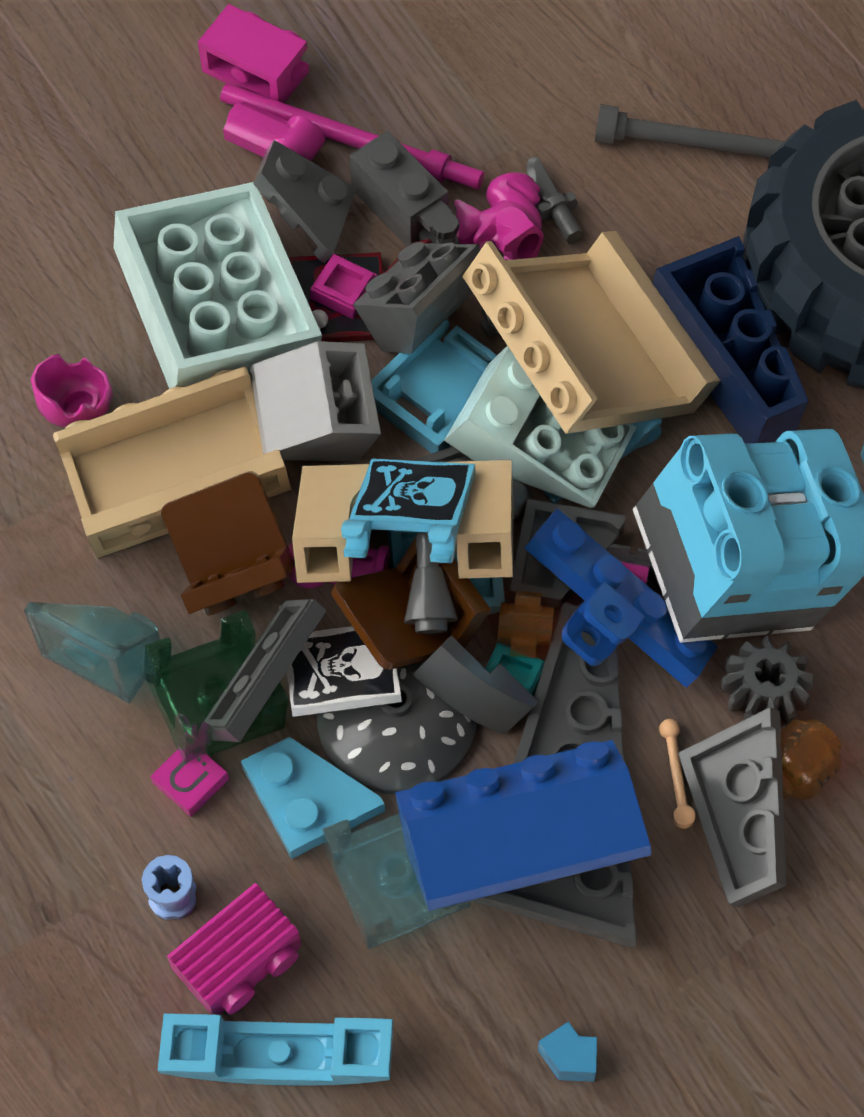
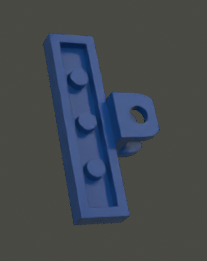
[524,508,718,688]

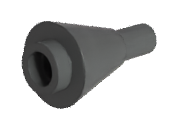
[404,532,458,634]

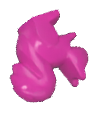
[454,172,544,260]

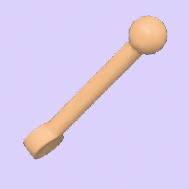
[659,718,695,829]

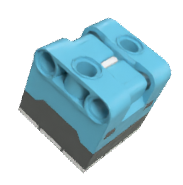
[633,429,864,643]

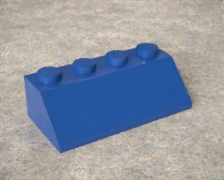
[395,740,652,911]

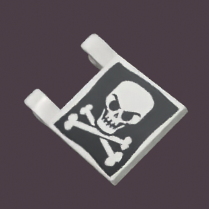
[279,605,402,717]

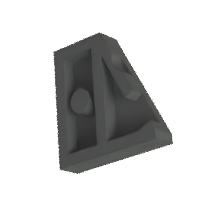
[253,140,357,263]

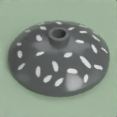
[317,660,477,794]

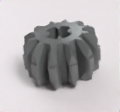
[721,635,815,724]

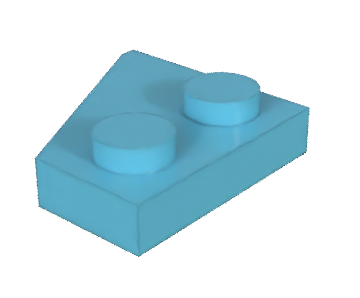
[241,737,385,859]

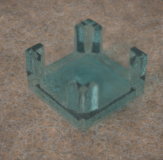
[322,814,471,949]

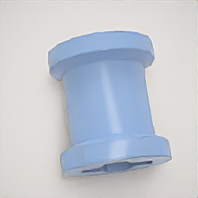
[142,855,197,920]

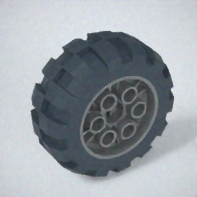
[743,100,864,389]

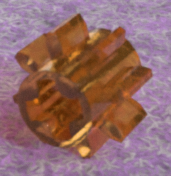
[497,590,554,658]

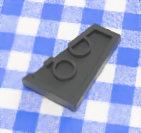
[678,707,787,907]

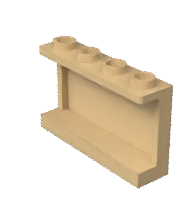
[53,367,291,559]

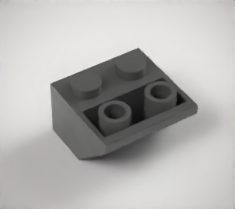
[353,242,481,354]

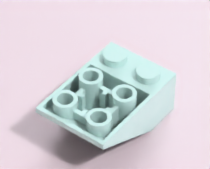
[444,345,637,508]

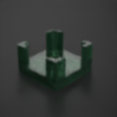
[144,610,288,763]

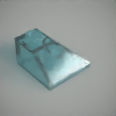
[24,602,164,704]

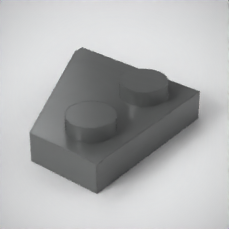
[509,499,626,609]

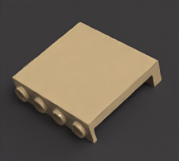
[462,231,720,434]

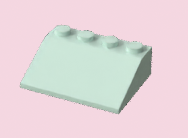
[114,182,322,389]

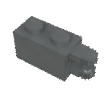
[350,130,460,246]

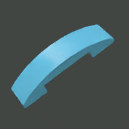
[158,1013,394,1086]

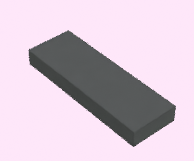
[200,599,327,742]

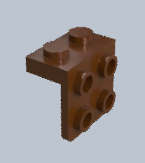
[161,471,295,616]
[331,532,491,670]

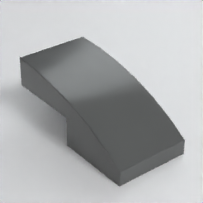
[413,635,539,734]

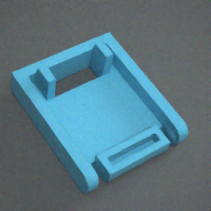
[371,319,497,454]

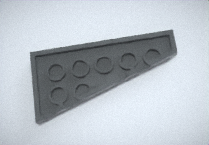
[473,603,637,949]

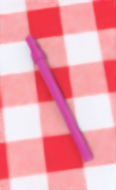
[220,84,485,190]

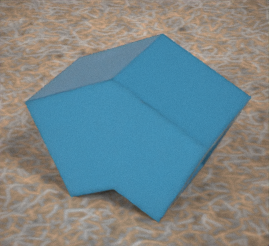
[538,1021,597,1082]

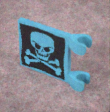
[341,459,476,563]

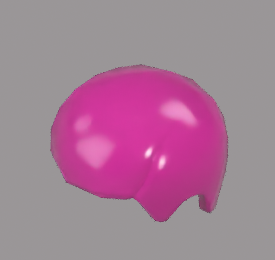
[30,354,113,428]

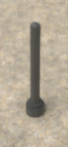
[594,104,785,158]

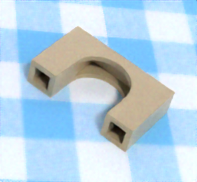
[292,460,514,583]

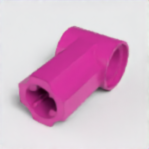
[223,101,325,162]

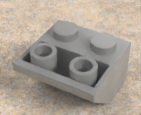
[250,341,381,462]

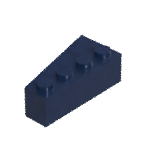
[652,236,809,444]

